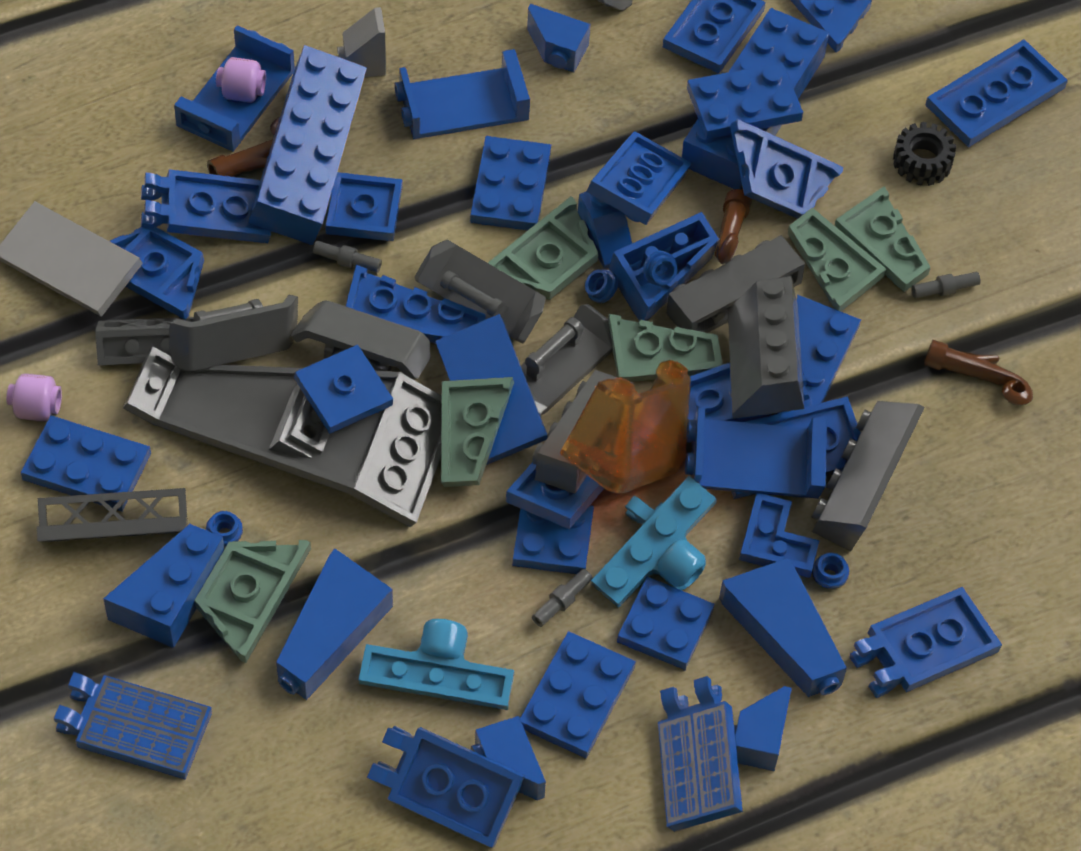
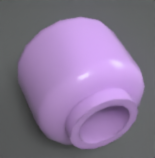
[216,57,266,103]
[6,373,62,421]

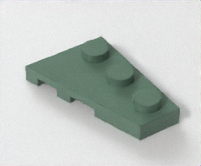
[834,186,930,292]
[788,208,886,311]
[608,314,723,382]
[441,377,514,487]

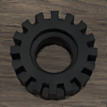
[893,122,956,186]

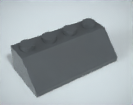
[728,276,805,419]
[811,401,925,552]

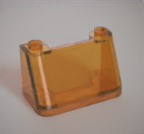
[560,360,691,494]

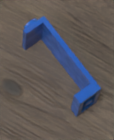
[174,25,295,152]
[394,49,530,139]
[685,407,827,499]

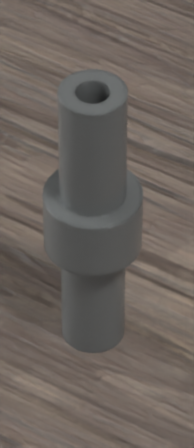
[313,241,382,273]
[911,272,981,299]
[532,569,593,627]

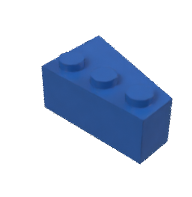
[608,212,719,322]
[103,524,224,648]

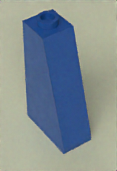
[276,549,393,700]
[719,558,847,697]

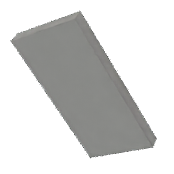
[0,201,143,317]

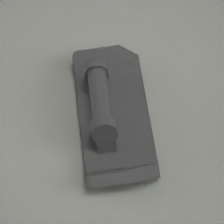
[415,239,546,344]
[169,295,298,371]
[290,300,431,380]
[521,304,613,415]

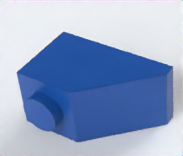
[527,4,591,72]
[578,192,632,269]
[734,686,792,771]
[471,716,546,800]

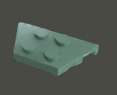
[488,196,598,300]
[195,540,311,663]

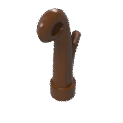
[207,117,280,177]
[715,189,752,264]
[924,339,1033,406]

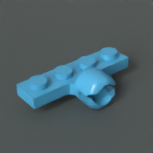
[591,476,716,608]
[358,619,514,710]

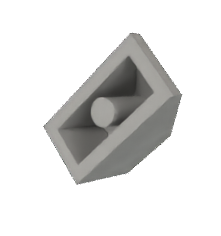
[337,7,386,77]

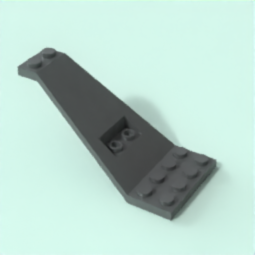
[123,347,442,527]

